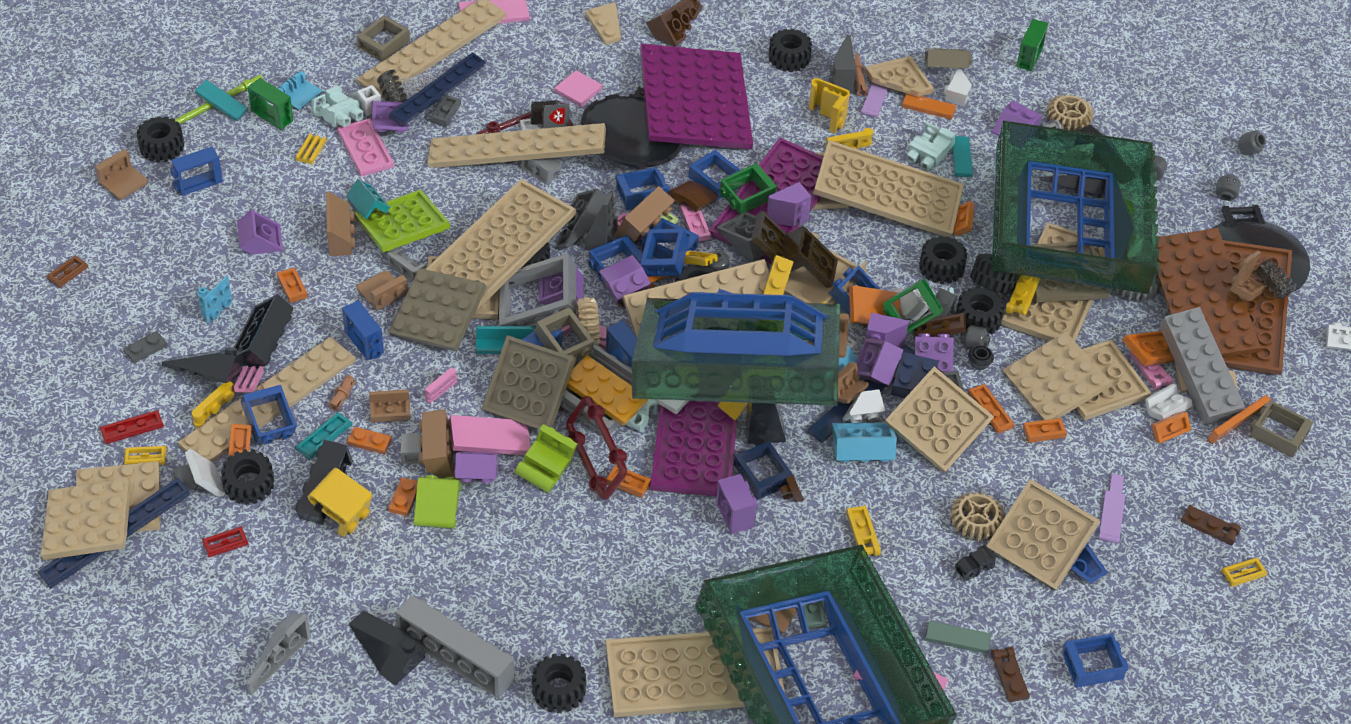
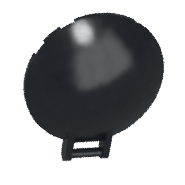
[581,87,684,168]
[1212,205,1310,295]

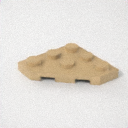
[865,56,934,97]

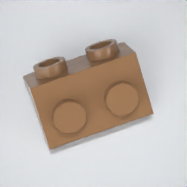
[830,362,868,403]
[369,389,410,422]

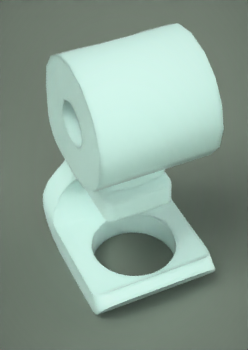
[626,396,658,432]

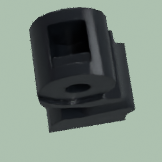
[954,544,996,581]

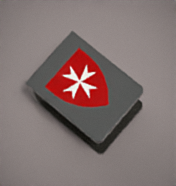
[530,100,570,128]

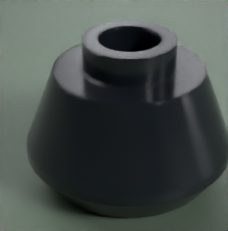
[968,345,994,370]

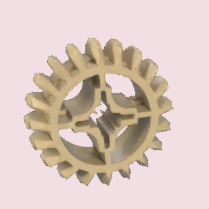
[1046,94,1093,134]
[576,297,600,346]
[950,491,1005,542]

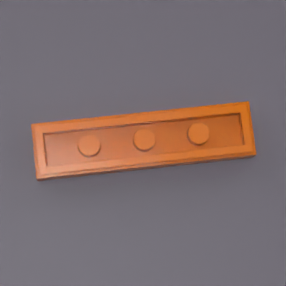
[1207,395,1271,444]

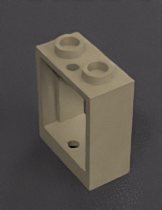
[356,15,410,62]
[924,48,972,68]
[535,307,595,359]
[1250,401,1313,458]

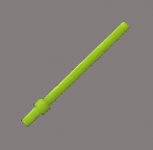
[175,75,263,124]

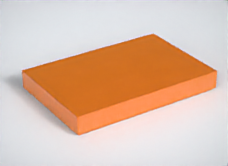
[849,285,901,326]
[1122,331,1175,366]

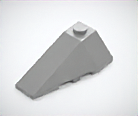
[247,613,311,695]

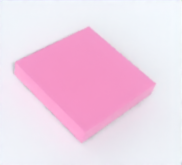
[554,70,603,107]

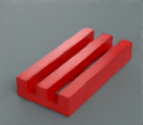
[202,526,248,558]

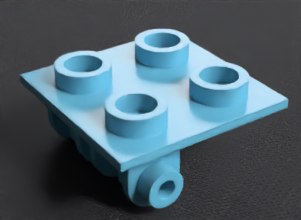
[278,71,323,110]
[197,276,232,323]

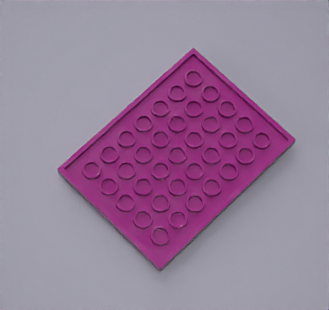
[640,44,753,149]

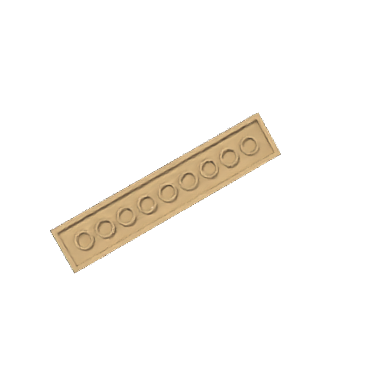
[356,0,506,98]
[428,123,606,168]
[178,337,356,462]

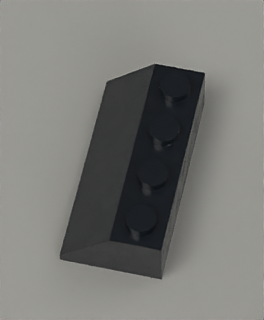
[234,294,294,369]

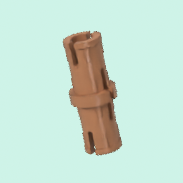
[327,375,356,411]

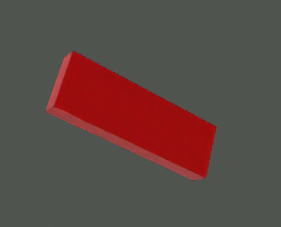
[100,410,164,445]

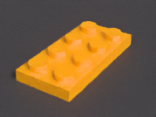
[567,355,649,426]

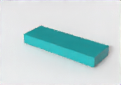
[195,79,248,121]
[952,136,973,177]
[295,412,352,460]

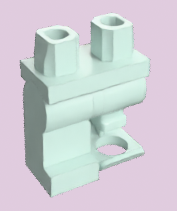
[311,85,363,128]
[906,122,956,171]

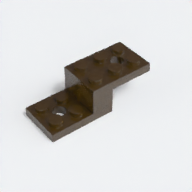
[751,211,838,288]

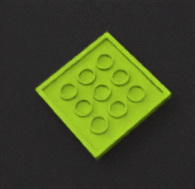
[354,189,450,252]

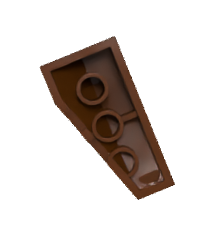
[646,0,702,46]

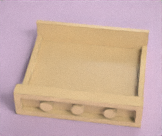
[784,232,867,310]

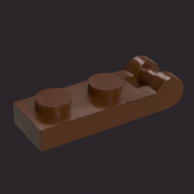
[913,313,966,339]
[1180,505,1241,545]
[991,646,1030,703]

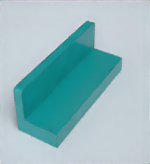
[347,178,390,219]
[476,326,534,354]

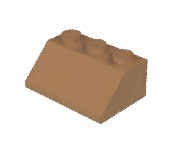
[614,186,675,241]
[326,192,355,256]
[419,409,454,479]

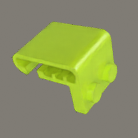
[514,424,577,493]
[414,475,462,529]

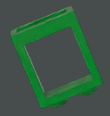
[1016,19,1049,72]
[247,78,294,130]
[719,163,777,214]
[883,278,944,333]

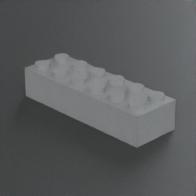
[1160,307,1245,426]
[396,595,515,699]

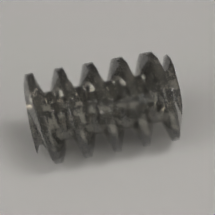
[377,69,408,102]
[1255,259,1297,299]

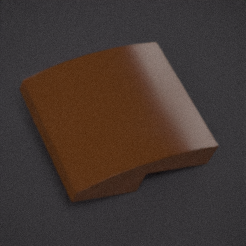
[668,181,719,212]

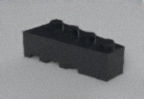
[745,376,786,445]
[295,440,353,524]

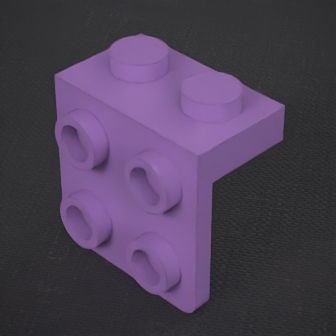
[372,100,408,133]
[914,334,954,372]

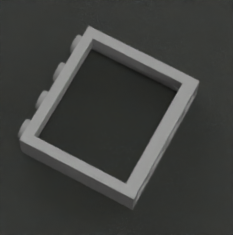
[499,253,577,328]
[560,344,651,435]

